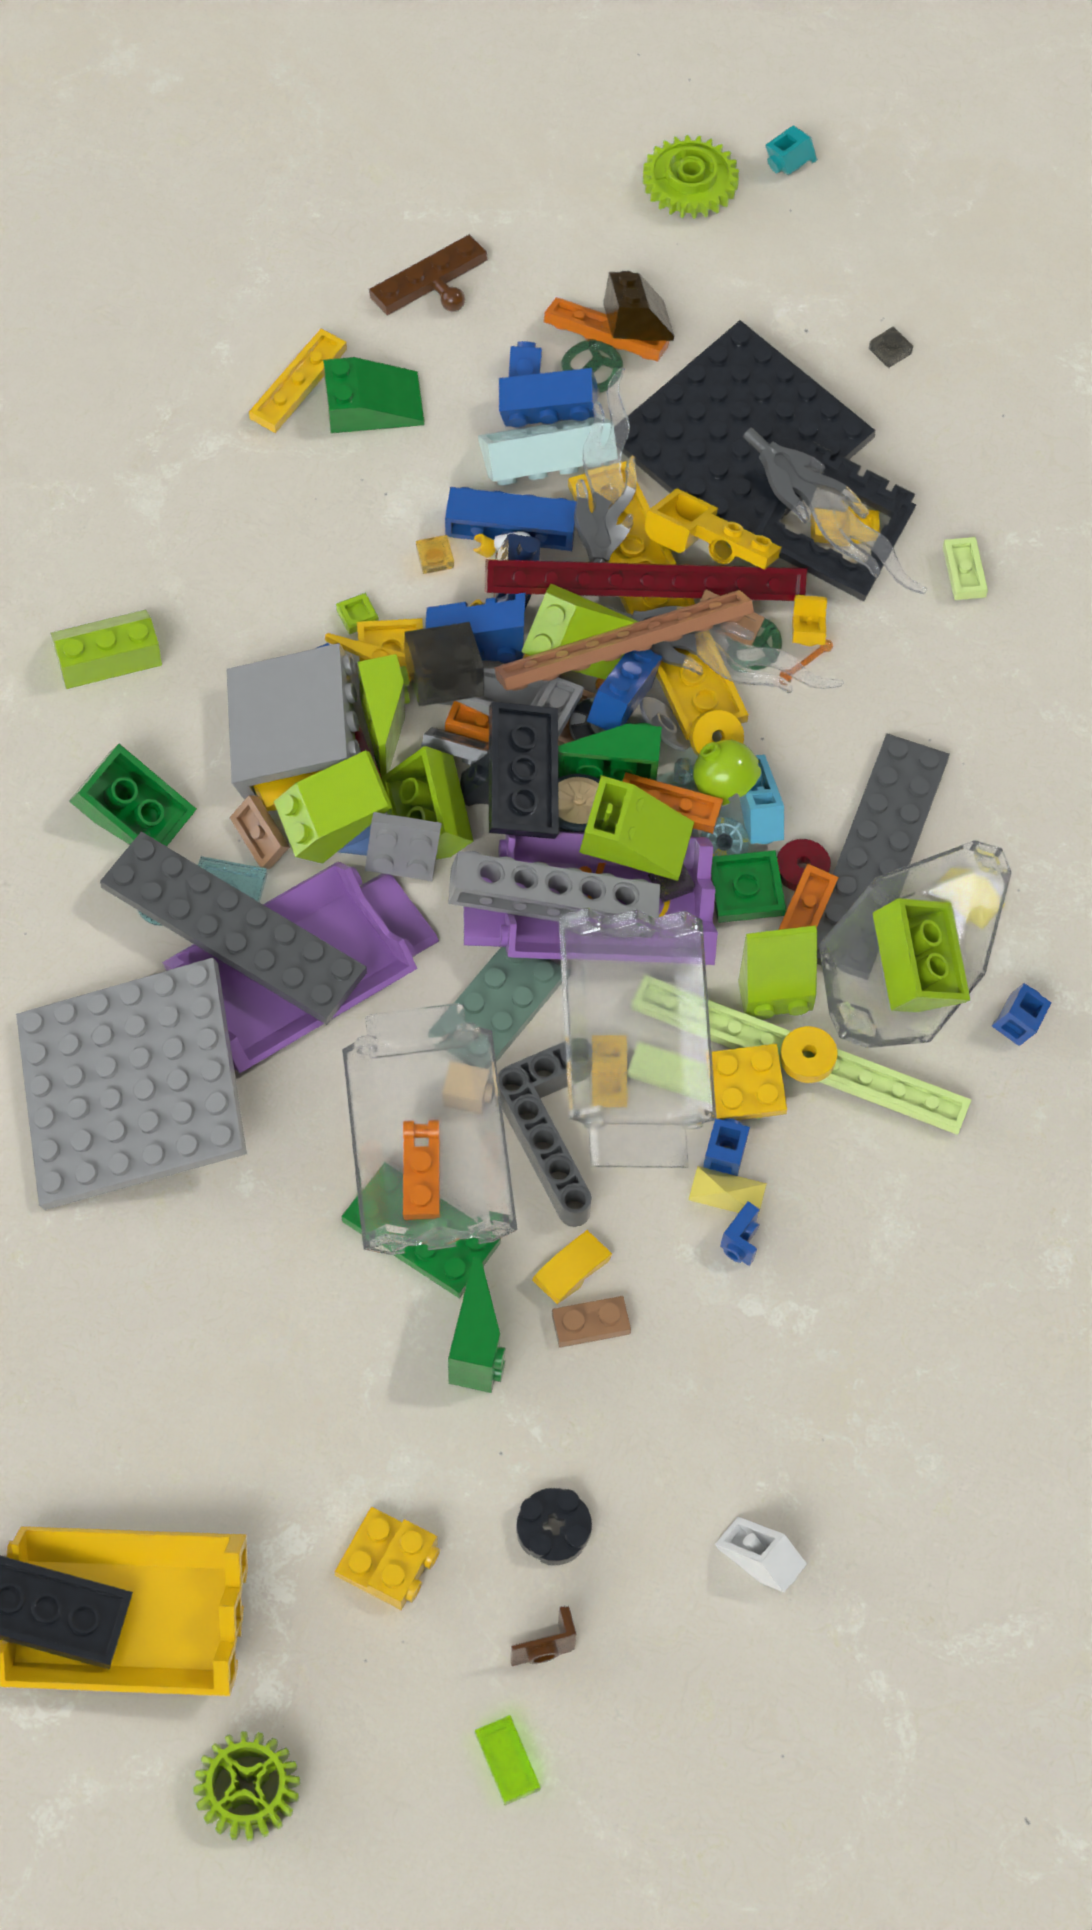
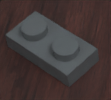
[421,727,489,765]

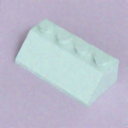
[478,414,617,485]

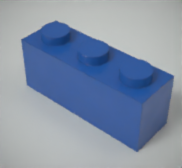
[499,368,598,428]
[587,649,662,730]

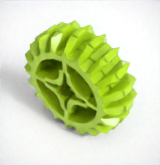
[193,1731,300,1841]

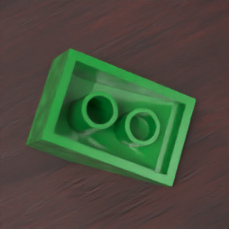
[323,357,424,433]
[558,723,662,781]
[69,743,197,847]
[448,1256,506,1393]

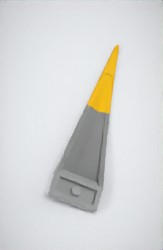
[325,633,584,738]

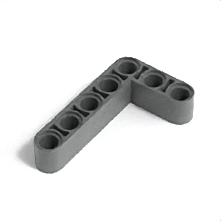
[496,1038,592,1227]

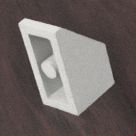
[715,1517,807,1592]

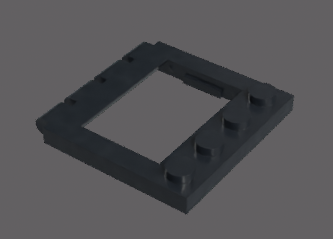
[754,441,916,601]

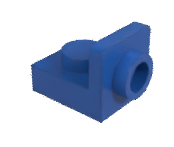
[720,1201,760,1266]

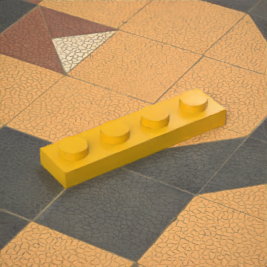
[249,328,347,433]

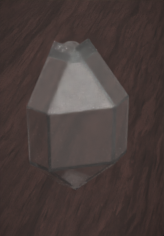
[819,840,1012,1048]

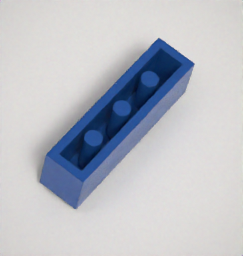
[445,487,576,551]

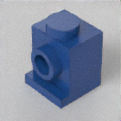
[992,983,1052,1046]
[703,1118,750,1176]

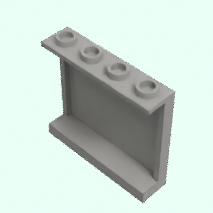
[227,643,361,799]

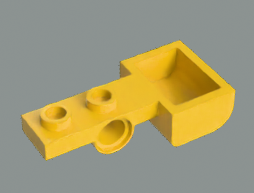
[644,488,781,570]

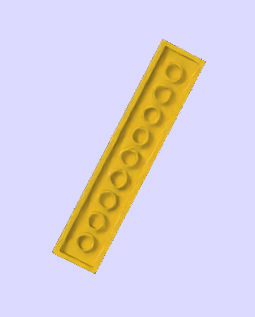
[568,461,749,740]

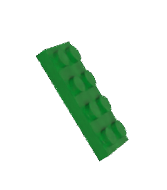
[341,1162,501,1299]

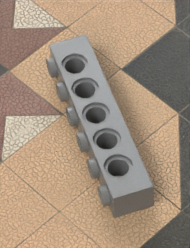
[448,851,660,936]

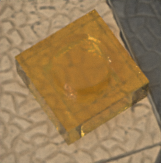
[416,535,454,574]

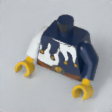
[470,532,540,609]

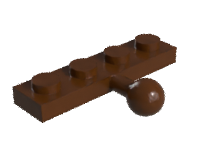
[369,234,487,315]

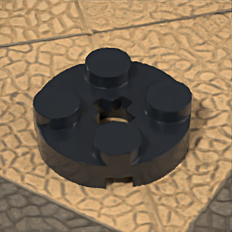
[516,1488,592,1565]

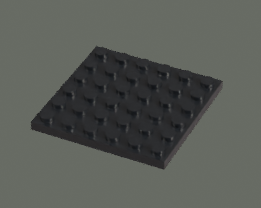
[613,320,876,534]

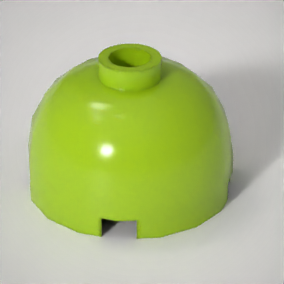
[693,739,761,806]

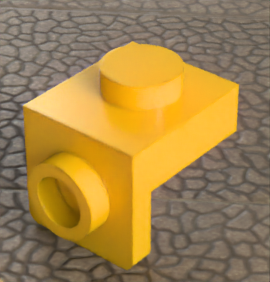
[792,595,827,646]

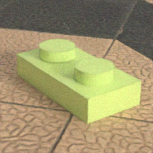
[943,537,988,600]

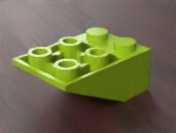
[579,775,694,881]

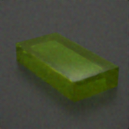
[474,1715,541,1806]

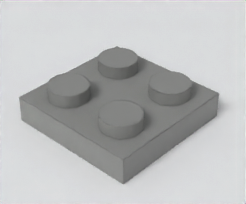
[365,812,441,881]

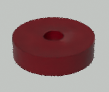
[777,839,831,891]

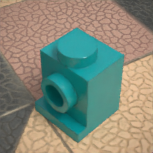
[765,125,817,175]

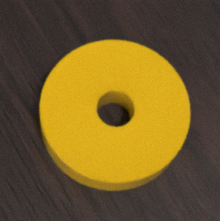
[689,710,744,756]
[780,1026,838,1083]

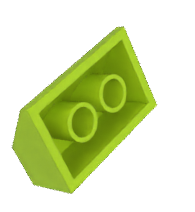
[50,609,162,689]
[381,746,474,860]
[872,898,970,1012]

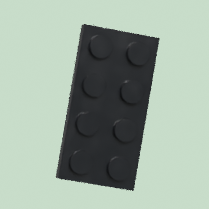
[489,701,559,839]
[0,1556,133,1670]

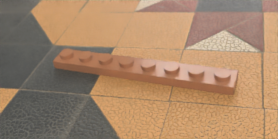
[494,590,754,691]

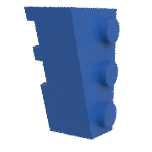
[425,593,525,664]

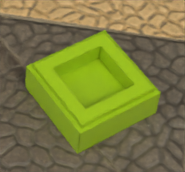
[336,593,379,635]

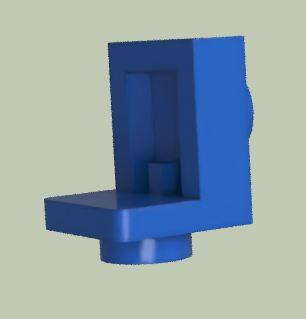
[508,341,542,377]

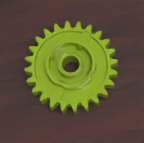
[642,135,739,219]

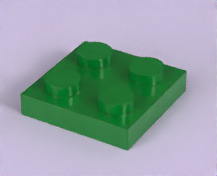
[710,850,786,923]

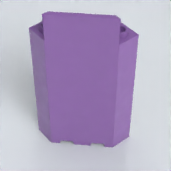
[463,831,718,965]
[162,861,439,1073]

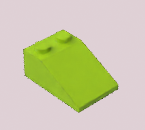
[521,584,639,680]
[357,654,410,777]
[274,751,392,864]
[738,926,817,1020]

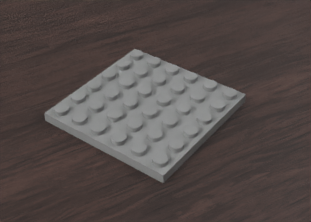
[16,958,247,1210]

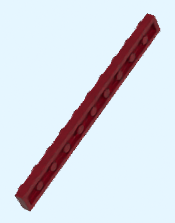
[484,559,807,601]

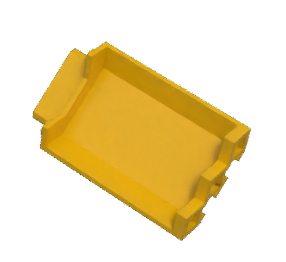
[0,1526,248,1696]

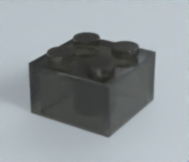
[404,622,484,706]

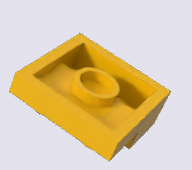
[334,1506,441,1611]

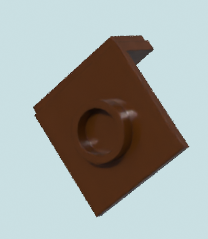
[511,1606,576,1666]

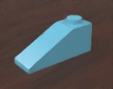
[739,754,784,844]

